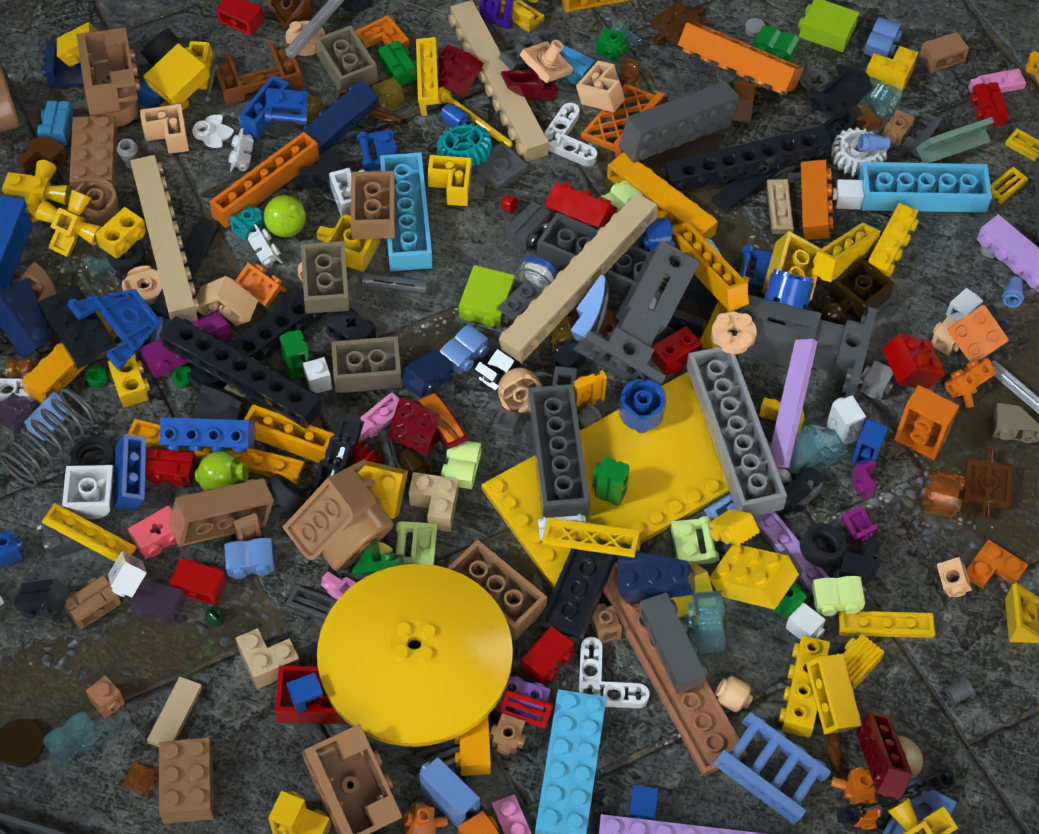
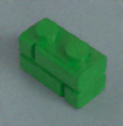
[378,40,417,88]
[280,330,310,380]
[592,456,630,506]

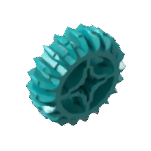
[436,123,492,169]

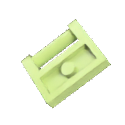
[670,516,720,565]
[395,521,438,565]

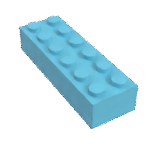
[380,152,432,272]
[859,162,992,213]
[535,689,606,834]

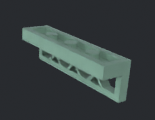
[916,117,994,163]

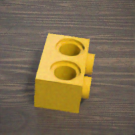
[95,207,146,259]
[108,355,151,408]

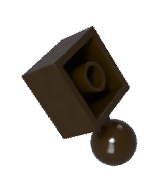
[819,258,894,325]

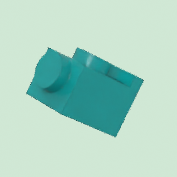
[229,205,264,241]

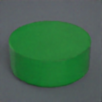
[85,365,108,388]
[171,366,192,389]

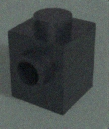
[552,339,585,370]

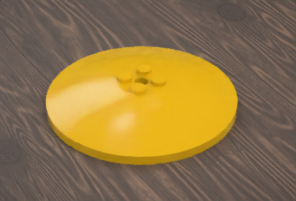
[317,564,513,747]

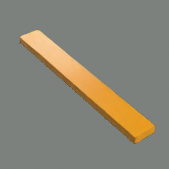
[128,419,305,484]

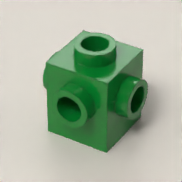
[596,27,628,62]
[772,582,807,619]

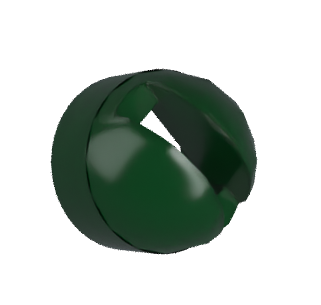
[205,606,225,627]

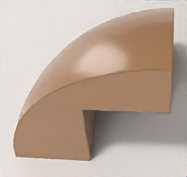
[16,262,56,321]

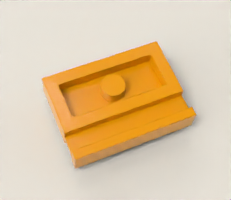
[573,370,607,411]

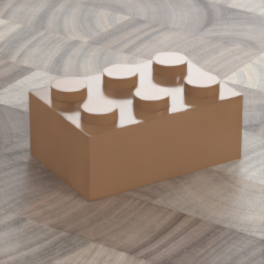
[350,171,395,239]
[159,738,214,824]

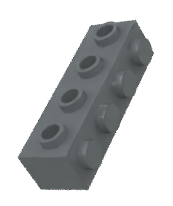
[639,592,707,694]

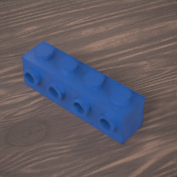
[159,417,255,452]

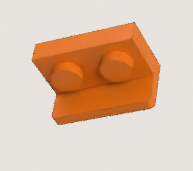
[235,263,287,308]

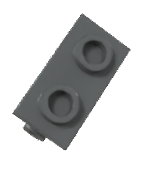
[497,281,541,323]

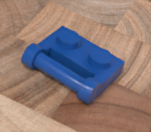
[265,88,308,125]
[356,130,398,171]
[739,245,772,291]

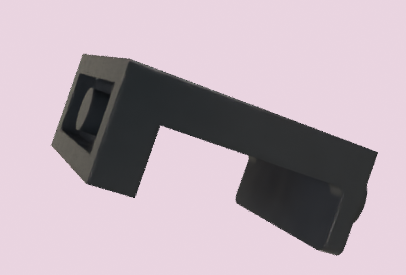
[806,64,872,119]
[667,276,719,339]

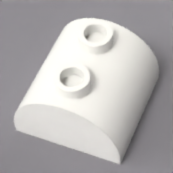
[62,465,114,519]

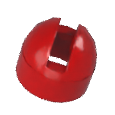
[501,195,518,213]

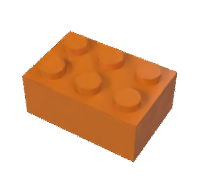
[894,385,959,460]

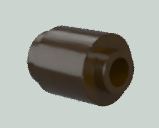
[399,448,430,480]

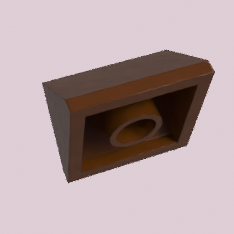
[267,0,312,30]

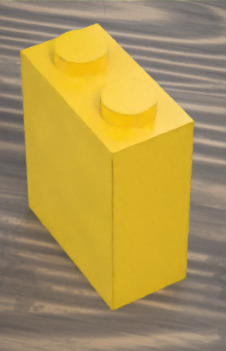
[143,44,211,105]

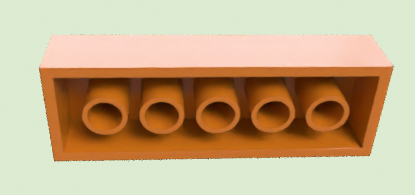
[678,22,804,94]

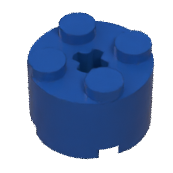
[638,217,675,252]
[764,269,814,309]
[619,379,666,433]

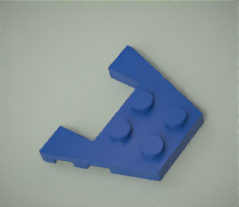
[68,289,161,370]

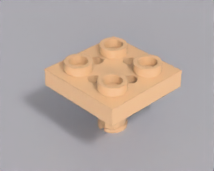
[520,40,574,83]

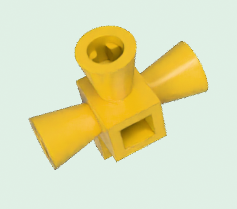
[2,160,71,222]
[35,189,102,257]
[887,798,958,834]

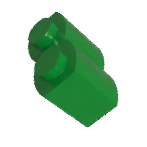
[753,26,799,62]

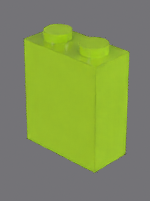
[798,0,860,52]
[459,265,515,328]

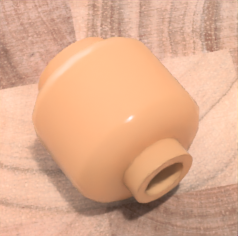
[715,676,753,712]

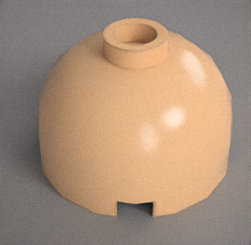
[497,368,542,413]

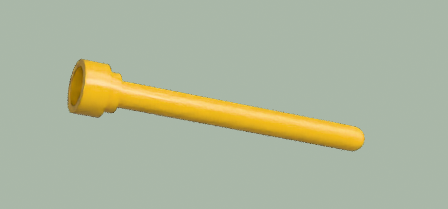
[439,86,513,148]

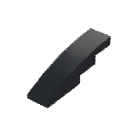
[310,414,364,497]

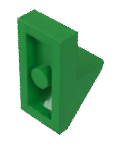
[352,539,404,574]

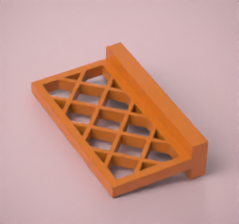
[581,83,666,157]

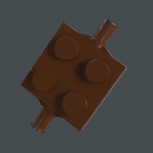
[651,1,707,47]
[963,448,1013,519]

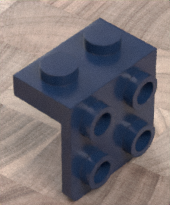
[42,41,84,88]

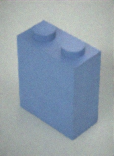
[419,757,480,828]

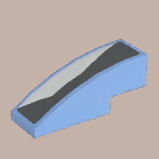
[571,275,609,341]

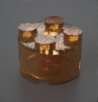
[922,469,965,519]

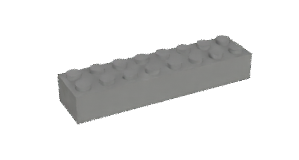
[686,347,787,516]

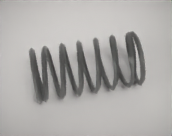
[0,389,98,487]

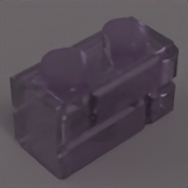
[129,579,186,623]

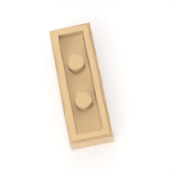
[766,179,794,234]
[147,676,202,747]

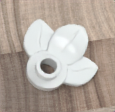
[192,115,234,148]

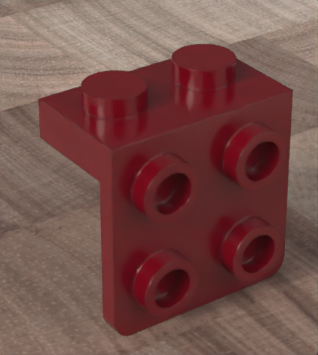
[438,44,484,98]
[387,397,440,455]

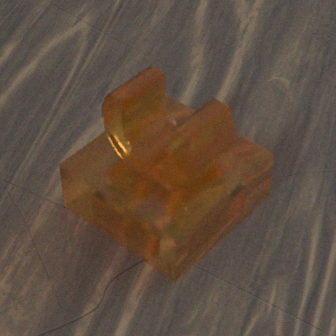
[857,104,883,132]
[123,763,157,796]

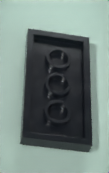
[38,285,117,369]
[538,548,618,640]

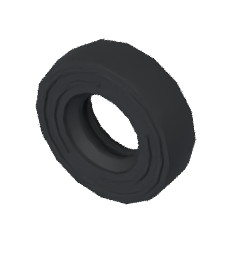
[107,240,146,273]

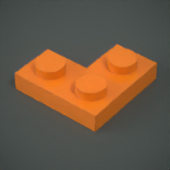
[355,15,409,48]
[966,539,1028,589]

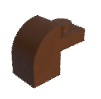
[732,80,756,123]
[17,137,68,175]

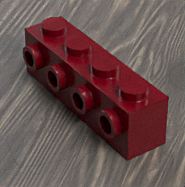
[856,711,913,799]

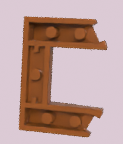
[212,42,304,105]

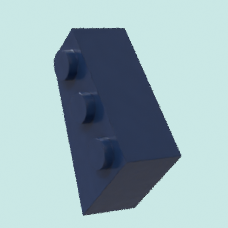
[0,277,51,359]
[618,552,695,604]

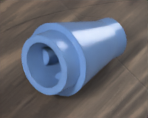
[858,132,890,153]
[1002,276,1024,308]

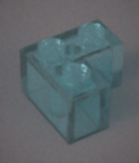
[789,424,848,474]
[685,591,726,657]

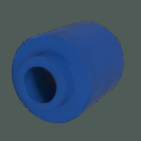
[440,104,471,128]

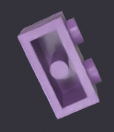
[495,676,550,721]

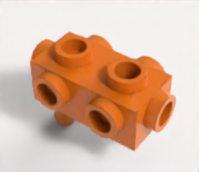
[945,358,996,408]
[831,767,881,830]
[403,802,448,834]

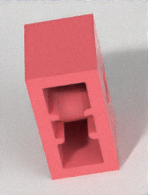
[128,505,177,560]

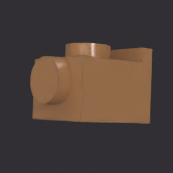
[882,109,915,146]
[590,604,622,643]

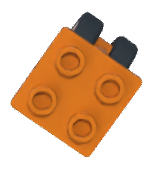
[947,304,1009,362]

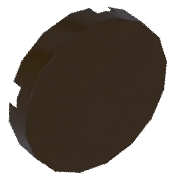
[0,719,46,767]

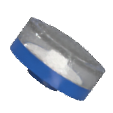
[514,257,559,293]

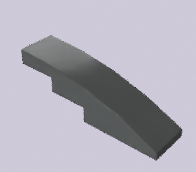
[499,29,570,71]

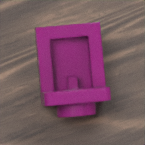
[851,460,876,500]
[841,506,878,542]

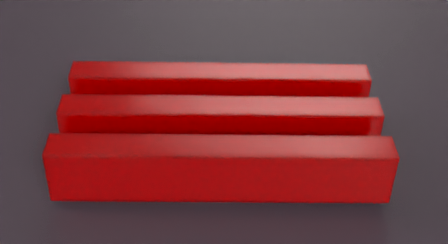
[499,689,554,729]

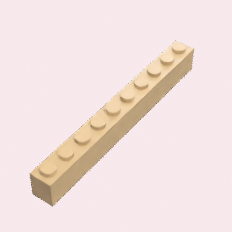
[448,0,549,162]
[130,155,200,322]
[499,193,658,363]

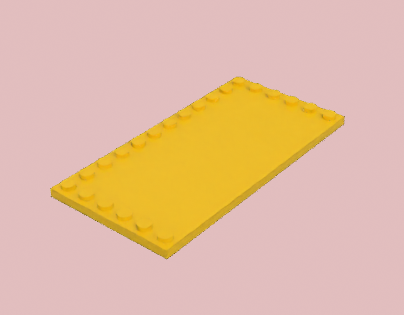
[481,372,771,589]

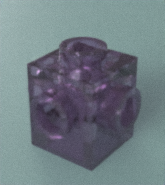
[0,392,33,434]

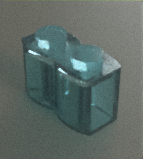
[857,77,903,118]
[43,712,99,765]

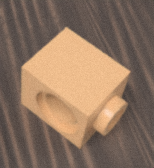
[937,557,972,597]

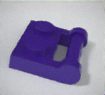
[479,0,514,29]

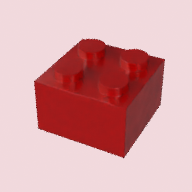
[882,333,945,389]

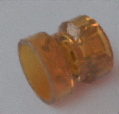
[619,59,640,86]
[5,357,33,379]

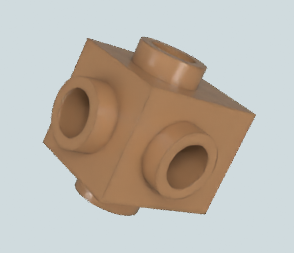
[489,713,527,755]

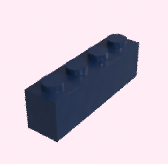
[301,80,379,154]

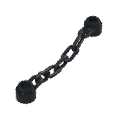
[837,769,955,825]

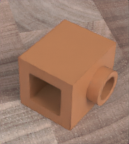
[86,676,125,719]

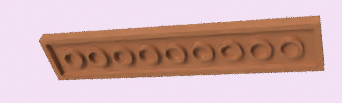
[602,561,747,777]

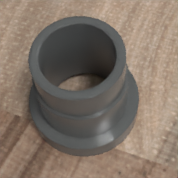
[577,402,602,429]
[945,675,975,704]

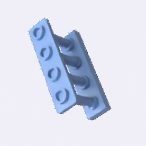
[713,712,831,824]

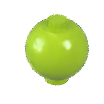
[264,195,306,238]
[195,451,249,490]

